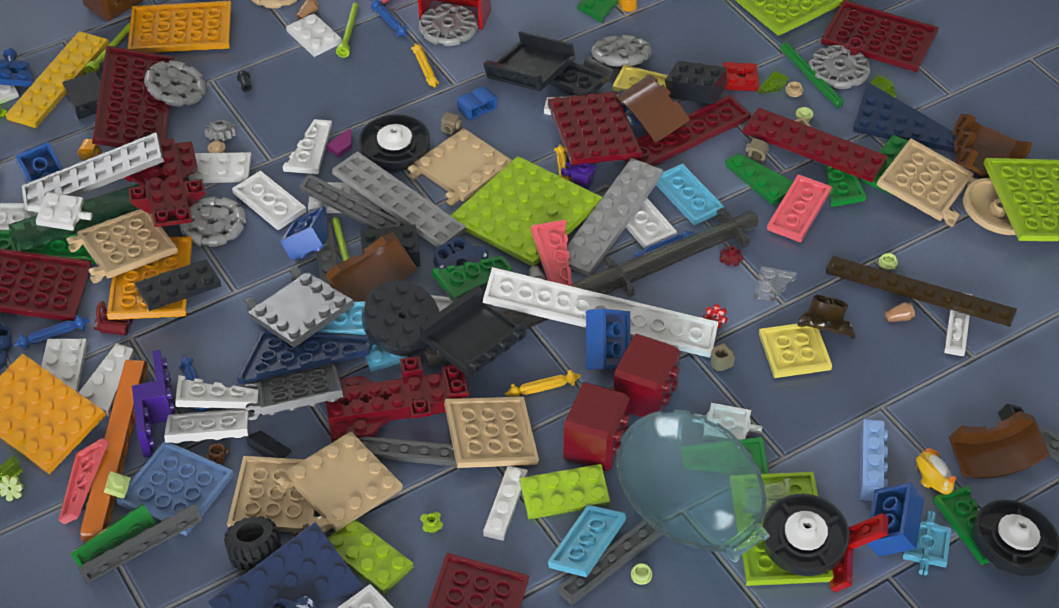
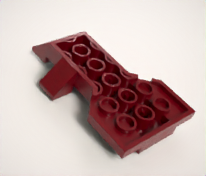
[124,138,205,227]
[325,356,469,443]

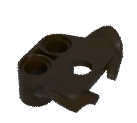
[797,295,855,339]

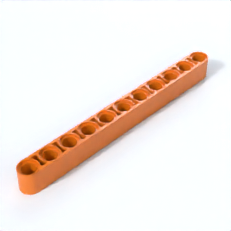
[81,360,148,541]

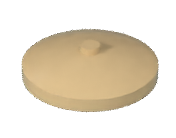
[963,178,1016,235]

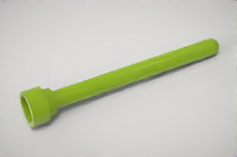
[336,3,359,58]
[84,23,130,74]
[332,217,350,261]

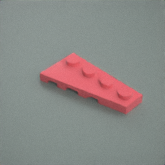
[530,220,572,286]
[59,438,109,524]

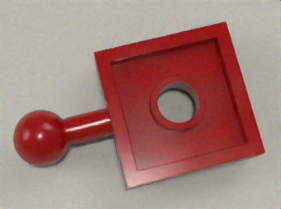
[722,62,759,91]

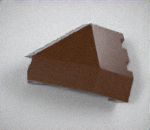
[953,114,1032,178]

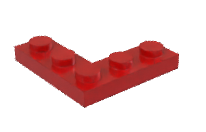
[830,513,888,592]

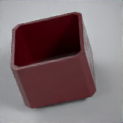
[614,333,680,421]
[563,382,630,471]

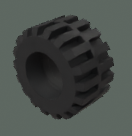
[224,516,282,572]

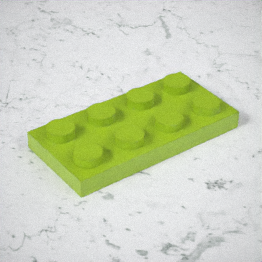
[520,464,610,520]
[328,520,414,595]

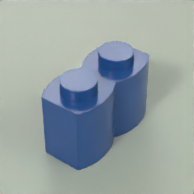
[457,86,498,120]

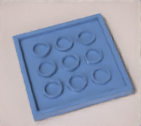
[116,441,234,536]

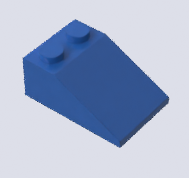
[15,142,63,183]
[280,206,327,260]

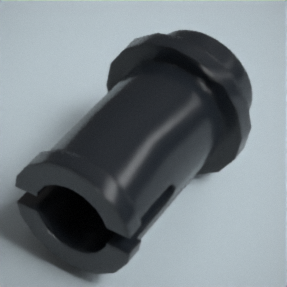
[237,70,252,92]

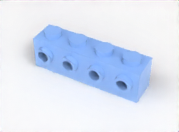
[860,419,888,501]

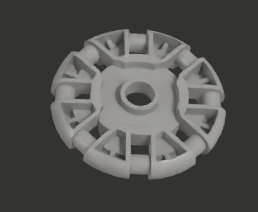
[418,4,478,46]
[591,35,652,67]
[809,45,870,89]
[144,60,207,107]
[179,196,246,247]

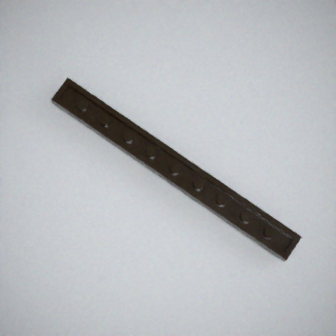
[826,256,1017,327]

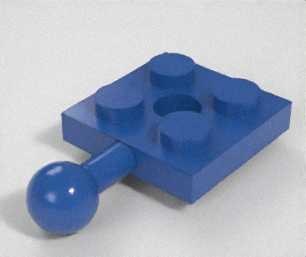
[0,48,33,87]

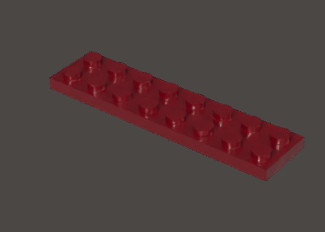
[624,95,751,166]
[742,107,888,183]

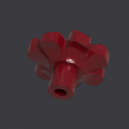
[719,246,743,267]

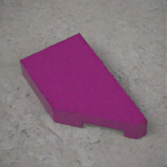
[326,129,352,158]

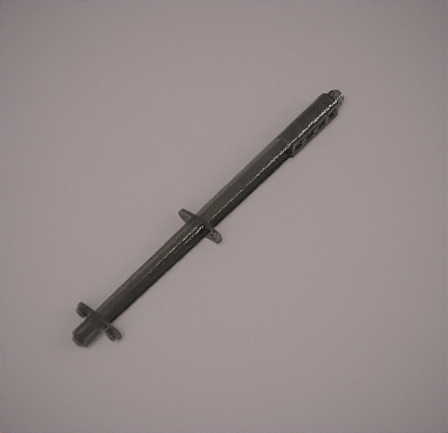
[422,208,759,367]

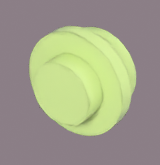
[796,107,813,122]
[878,253,898,271]
[631,563,652,585]

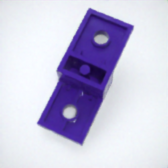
[132,350,175,457]

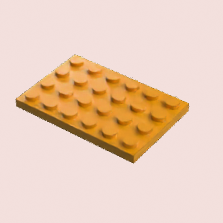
[128,1,232,53]
[107,236,193,320]
[0,353,106,475]

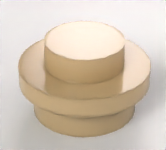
[786,81,803,97]
[208,141,226,153]

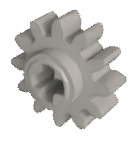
[205,120,236,142]

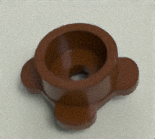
[205,443,230,464]

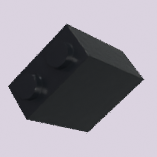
[62,72,101,119]

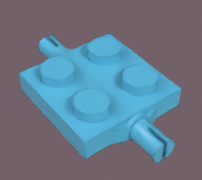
[903,511,951,575]

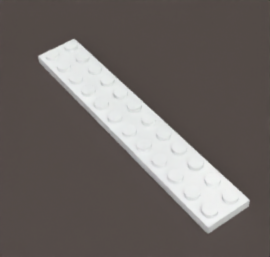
[483,267,718,358]

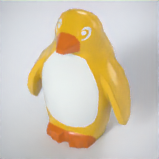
[916,448,956,494]

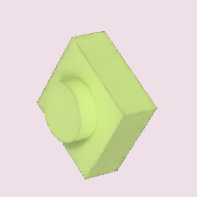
[104,471,130,499]

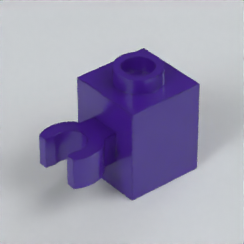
[561,162,596,190]

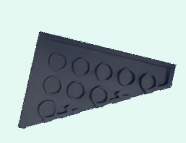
[853,83,956,153]
[237,328,374,384]
[208,522,364,608]

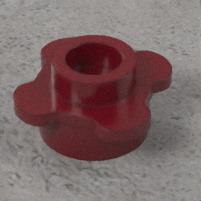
[845,37,866,55]

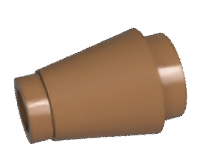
[296,0,319,20]
[884,302,915,322]

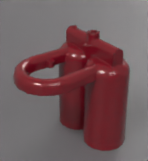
[94,301,133,336]

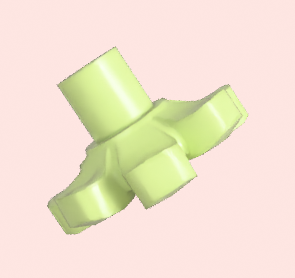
[0,475,23,501]

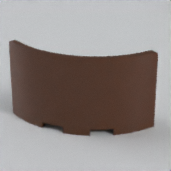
[615,75,690,142]
[325,232,417,302]
[949,411,1049,479]

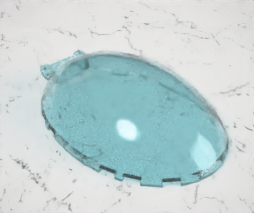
[616,409,770,563]

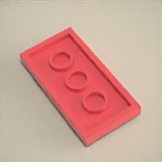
[767,174,832,242]

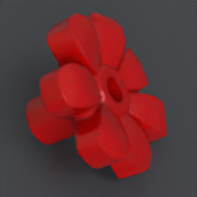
[703,304,728,329]

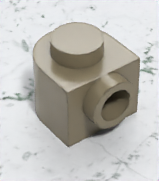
[441,112,463,135]
[745,138,769,163]
[710,343,735,371]

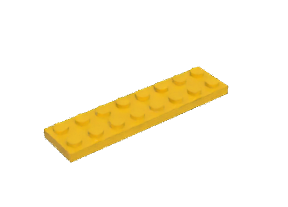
[5,31,109,128]

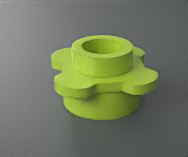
[420,512,443,533]

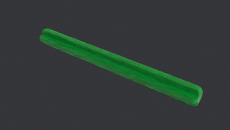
[780,42,844,108]

